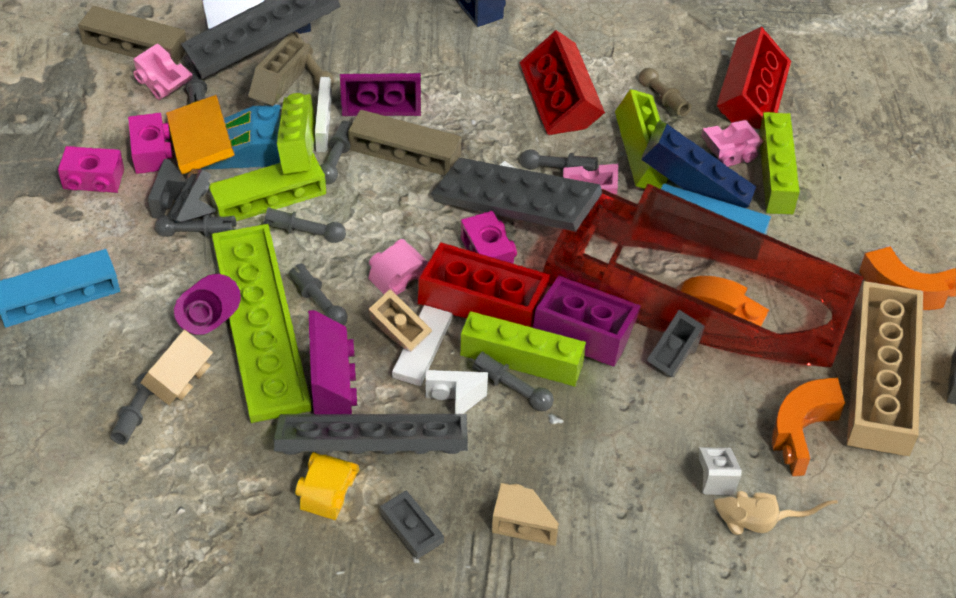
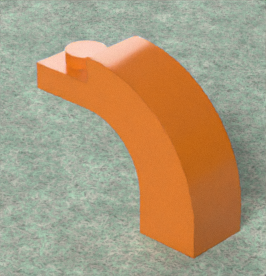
[859,246,956,310]
[660,276,769,336]
[772,378,845,476]

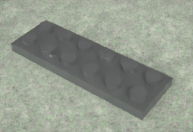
[181,0,341,78]
[431,157,602,232]
[274,414,468,455]

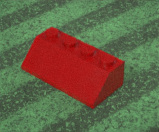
[716,26,791,129]
[519,30,605,135]
[418,242,550,328]

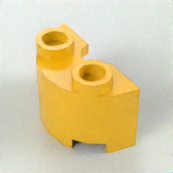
[295,452,359,521]

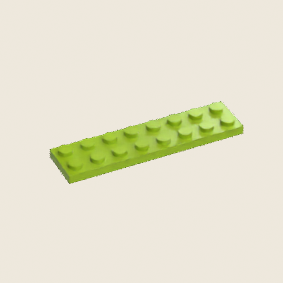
[212,224,312,423]

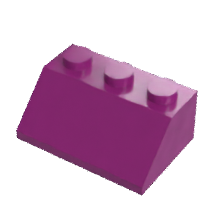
[340,73,421,116]
[533,276,641,367]
[308,310,358,414]

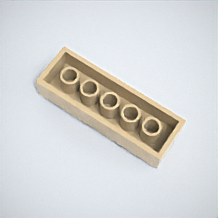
[847,281,923,457]

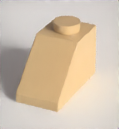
[368,289,432,352]
[492,483,559,546]

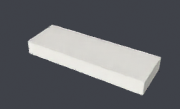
[315,77,332,152]
[392,305,452,386]

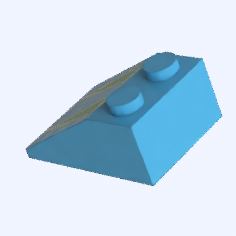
[201,105,281,169]

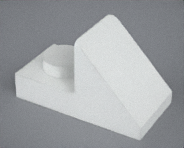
[426,370,488,414]
[699,447,742,495]

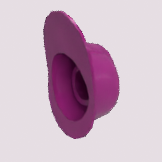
[174,274,241,335]

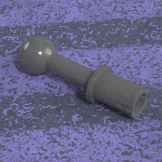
[184,54,207,104]
[320,120,352,185]
[520,149,598,171]
[264,207,346,243]
[155,214,237,237]
[289,263,348,325]
[472,351,554,411]
[111,372,154,445]

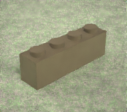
[78,6,187,65]
[248,36,311,106]
[348,110,461,176]

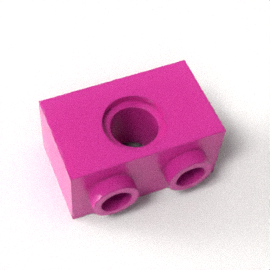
[128,113,173,174]
[58,146,125,193]
[461,211,517,264]

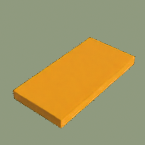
[166,95,235,174]

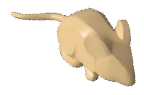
[714,491,838,535]

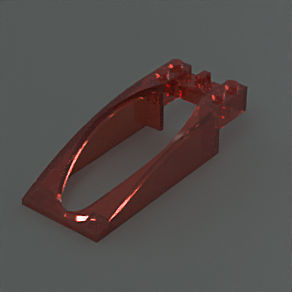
[543,184,864,368]

